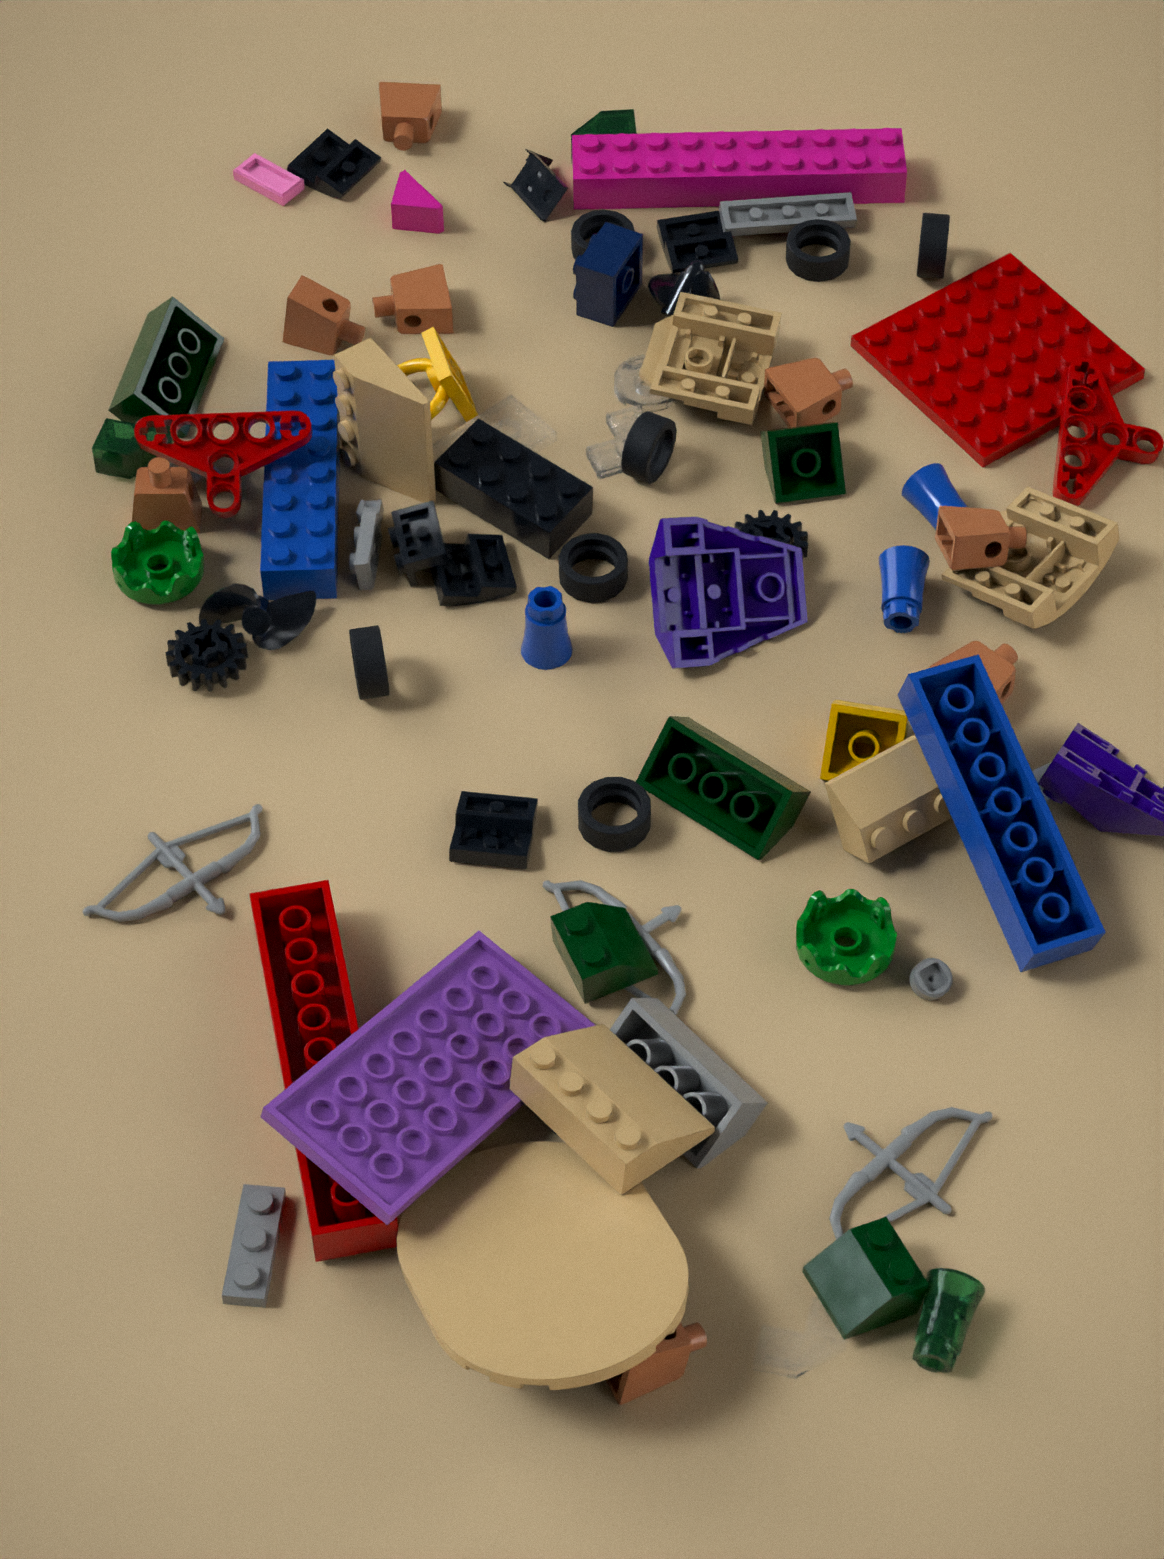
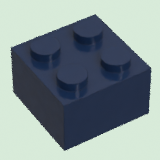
[573,222,643,327]

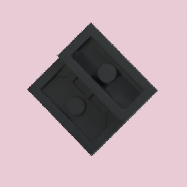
[287,128,381,198]
[657,211,738,273]
[430,534,517,606]
[449,791,538,869]

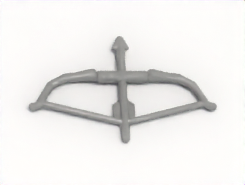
[83,804,263,922]
[543,880,686,1015]
[829,1107,992,1240]

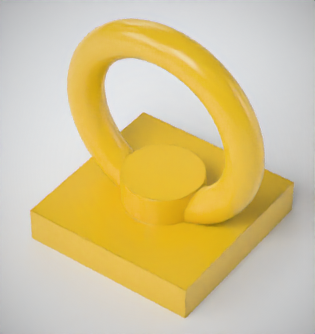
[397,327,479,422]

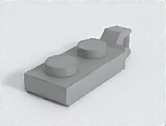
[349,499,384,590]

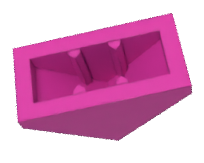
[391,170,444,234]

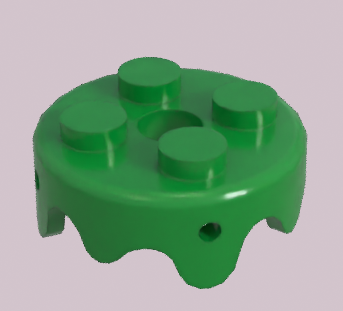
[111,520,205,604]
[796,889,897,985]

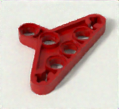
[1052,357,1164,506]
[134,410,313,518]

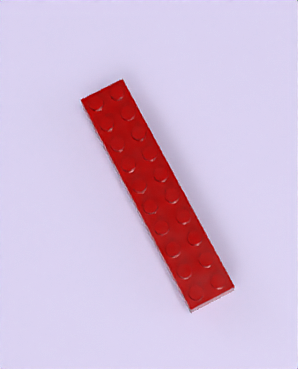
[249,880,398,1262]

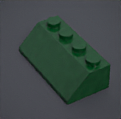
[108,296,224,438]
[636,716,811,860]

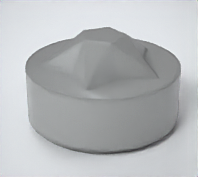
[910,958,953,1001]

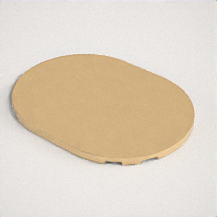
[397,1141,690,1390]

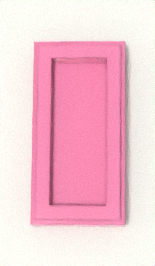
[233,153,305,206]

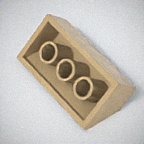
[825,734,952,863]

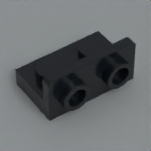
[388,500,449,586]

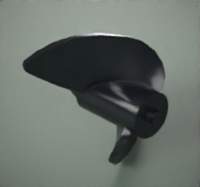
[648,261,720,317]
[199,583,316,650]

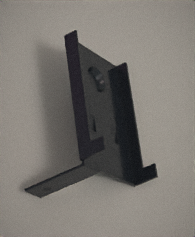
[503,149,568,221]

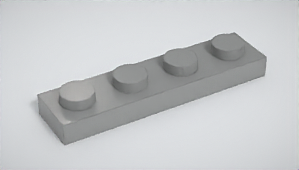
[719,192,857,236]

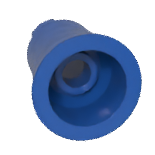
[902,463,969,531]
[878,545,930,633]
[521,586,573,670]

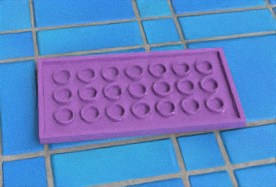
[260,930,596,1225]

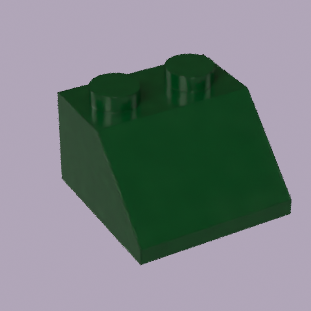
[760,422,846,503]
[550,902,658,1004]
[802,1217,929,1340]

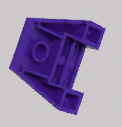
[649,517,808,669]
[1038,723,1164,836]

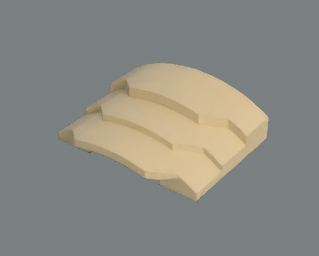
[639,292,782,425]
[941,486,1120,629]

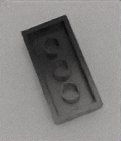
[434,418,593,559]

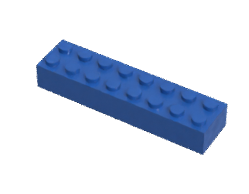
[260,360,340,600]
[897,654,1106,972]

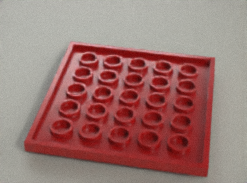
[850,253,1145,468]

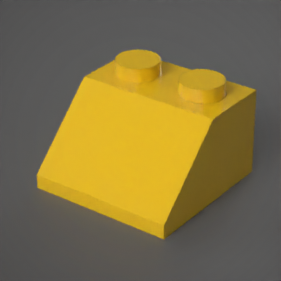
[820,699,909,780]

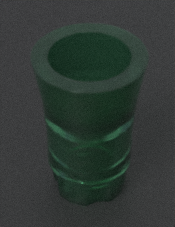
[912,1268,986,1373]

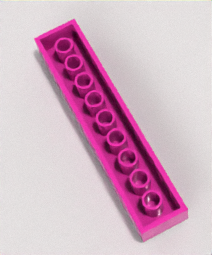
[572,128,907,210]

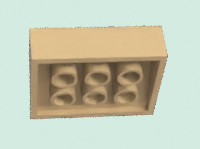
[333,337,436,504]
[509,1024,715,1195]

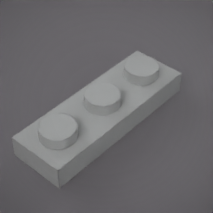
[222,1184,286,1308]

